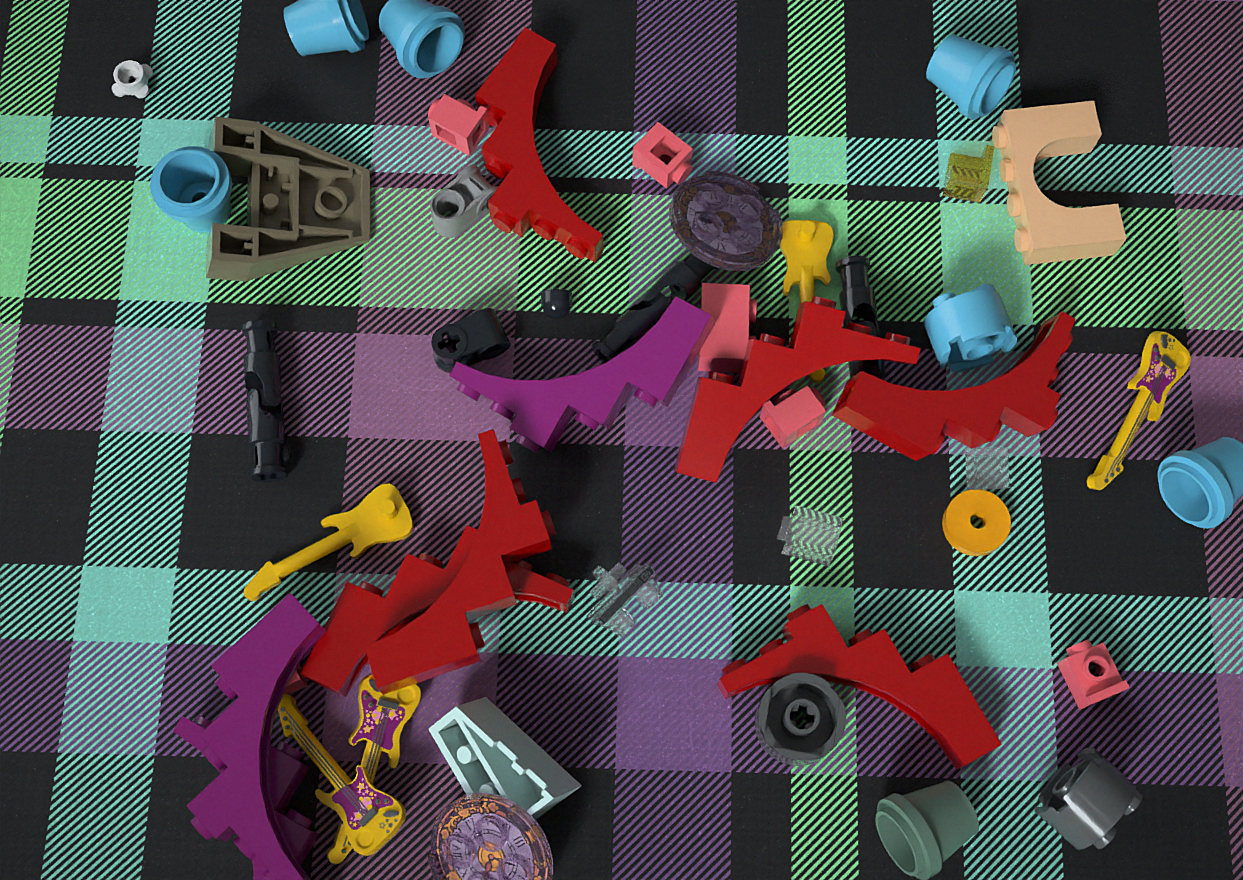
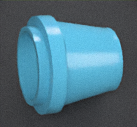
[284,0,369,56]
[379,0,465,78]
[926,34,1016,120]
[150,146,232,233]
[1158,437,1243,529]

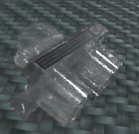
[586,562,664,637]

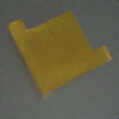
[942,145,994,203]

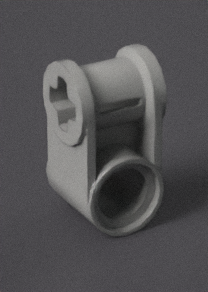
[430,164,498,238]

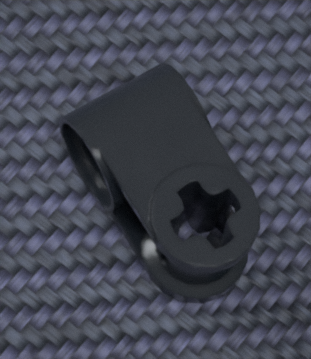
[431,308,511,373]

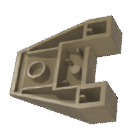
[206,116,370,282]

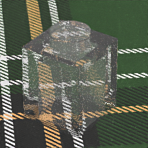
[965,447,1011,490]
[777,505,844,567]

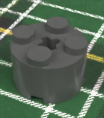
[755,673,846,766]
[1034,747,1142,850]

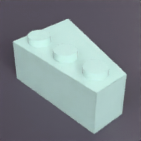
[428,697,582,826]

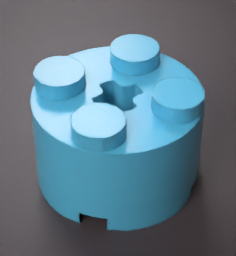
[924,284,1017,372]

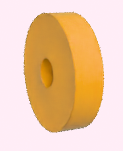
[942,489,1011,556]

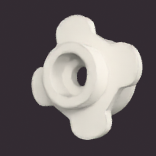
[112,60,153,98]

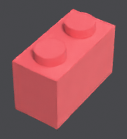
[698,283,757,373]

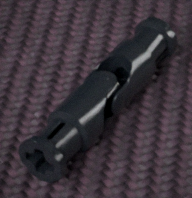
[591,246,721,363]
[835,255,886,380]
[242,320,287,482]

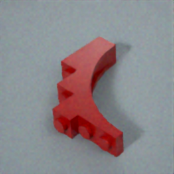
[475,27,604,263]
[674,296,921,483]
[832,311,1076,461]
[364,429,556,695]
[300,525,575,697]
[717,604,1002,770]

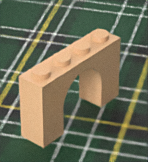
[992,101,1127,265]

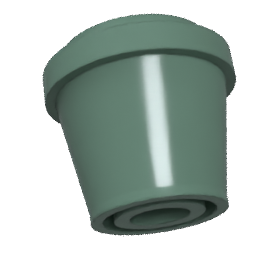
[875,781,979,880]

